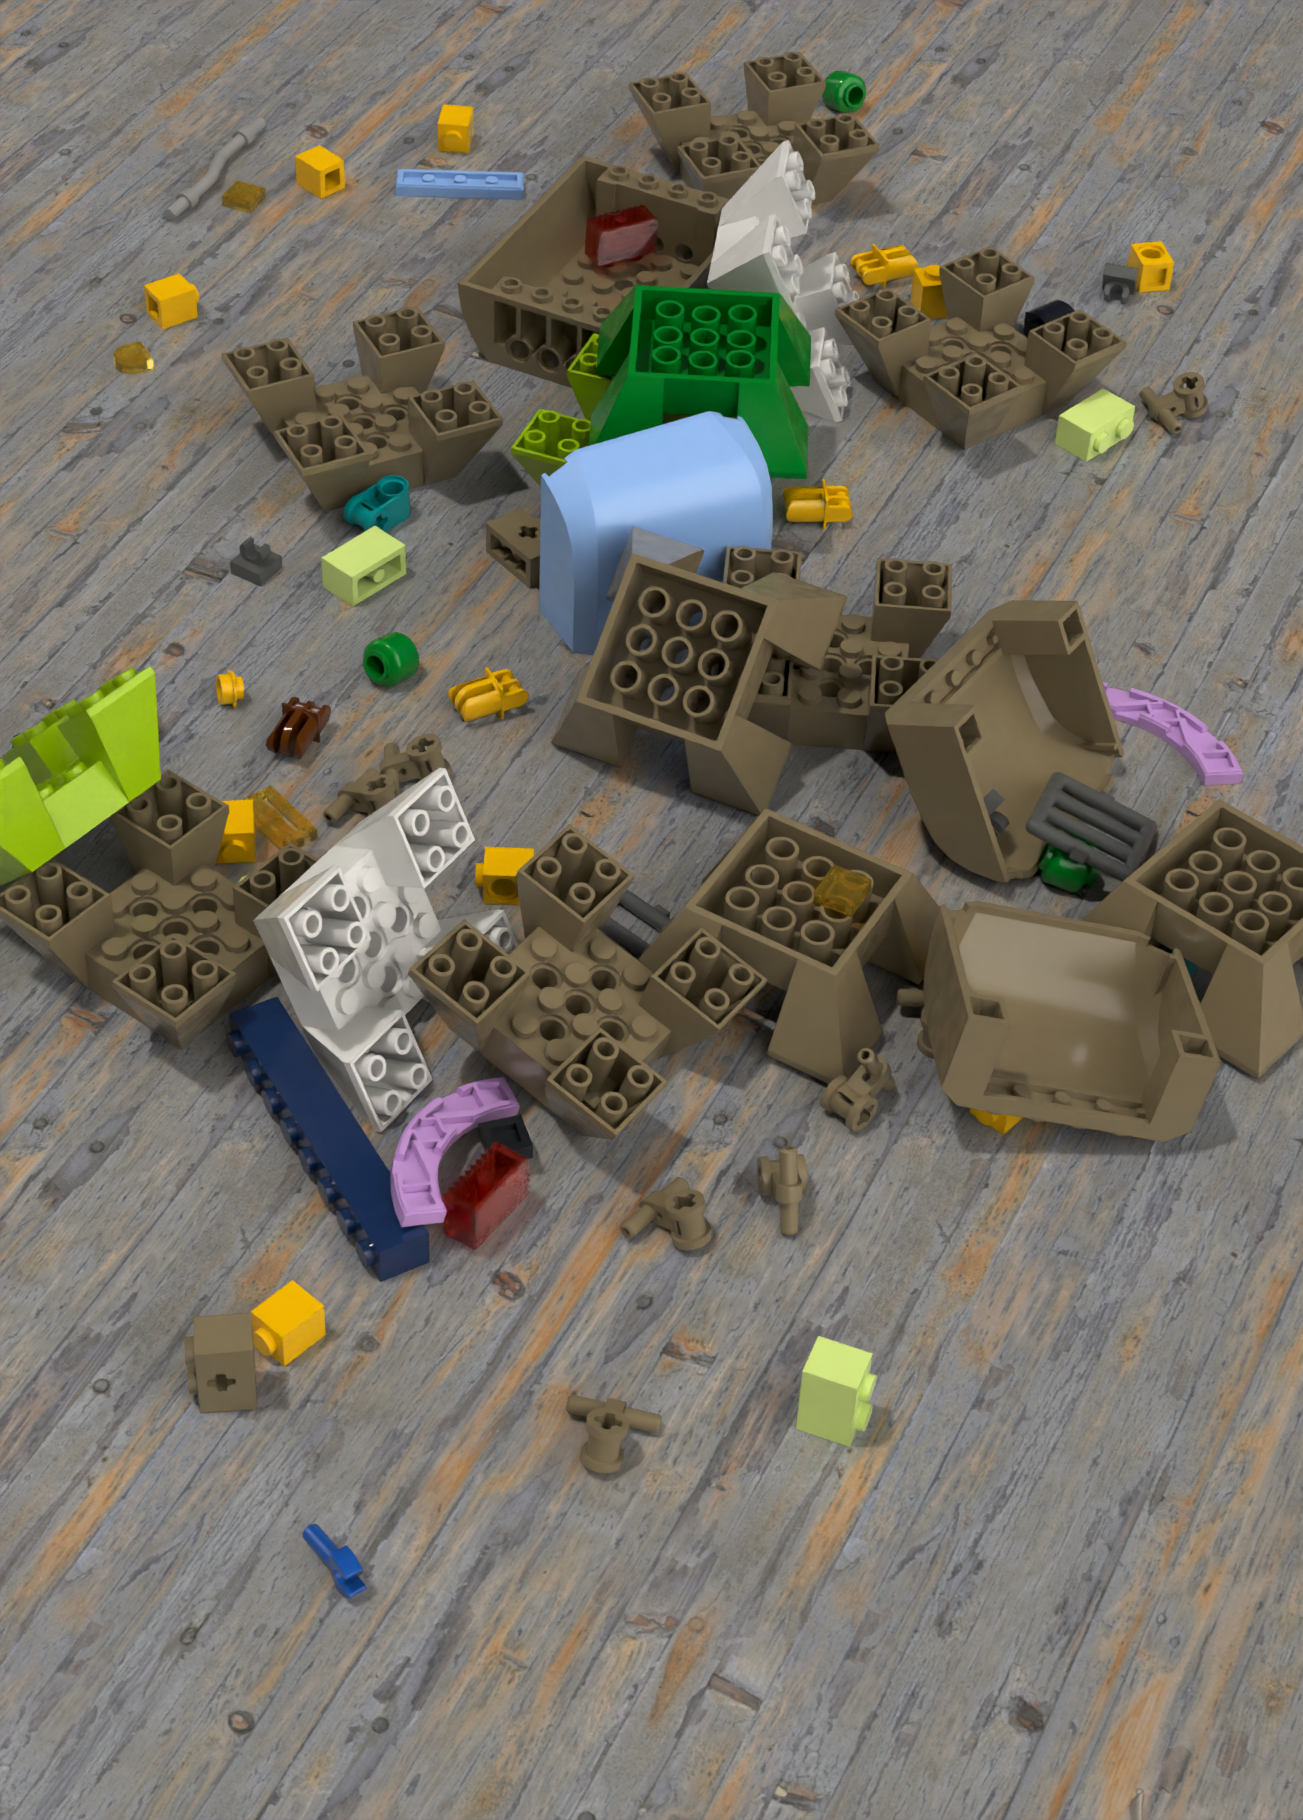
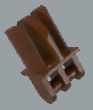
[266,697,331,760]

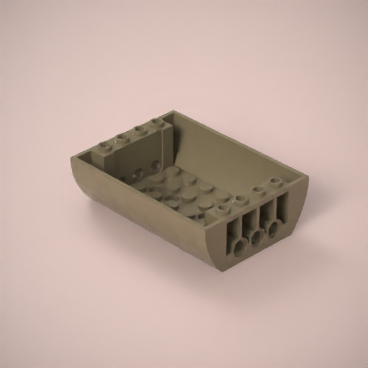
[458,156,730,388]

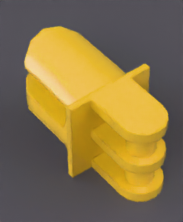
[850,244,919,289]
[783,479,853,529]
[448,667,529,722]

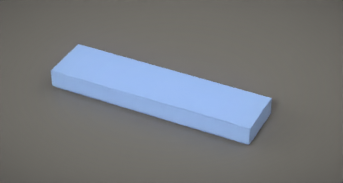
[396,169,524,200]

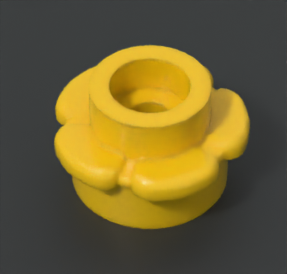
[216,670,244,708]

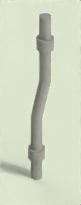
[164,117,266,221]

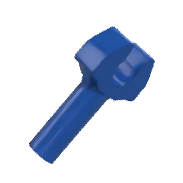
[303,1524,367,1599]

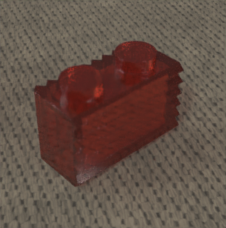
[585,204,658,268]
[443,1142,530,1250]

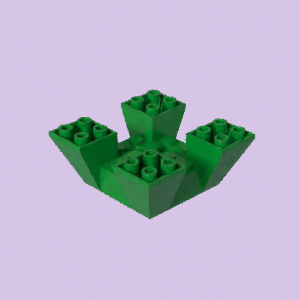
[588,285,811,479]

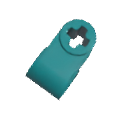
[343,475,411,532]

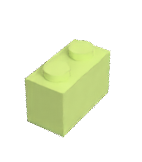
[1055,388,1135,462]
[321,526,406,606]
[796,1336,877,1447]

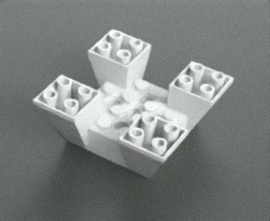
[707,140,860,423]
[253,768,518,1133]

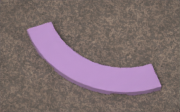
[1103,682,1243,786]
[390,1077,520,1227]

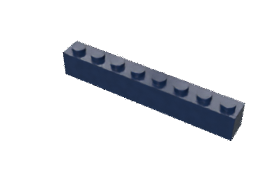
[226,997,430,1282]

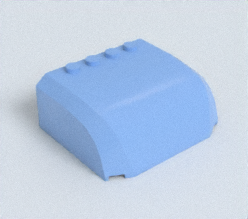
[539,411,773,655]

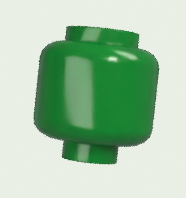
[822,70,866,113]
[363,632,419,687]
[1037,835,1099,894]

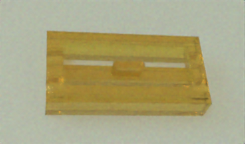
[242,785,318,850]

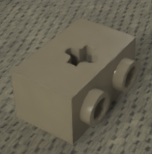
[486,508,540,589]
[184,1312,258,1413]

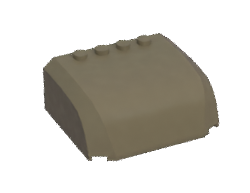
[885,600,1124,883]
[923,901,1221,1142]

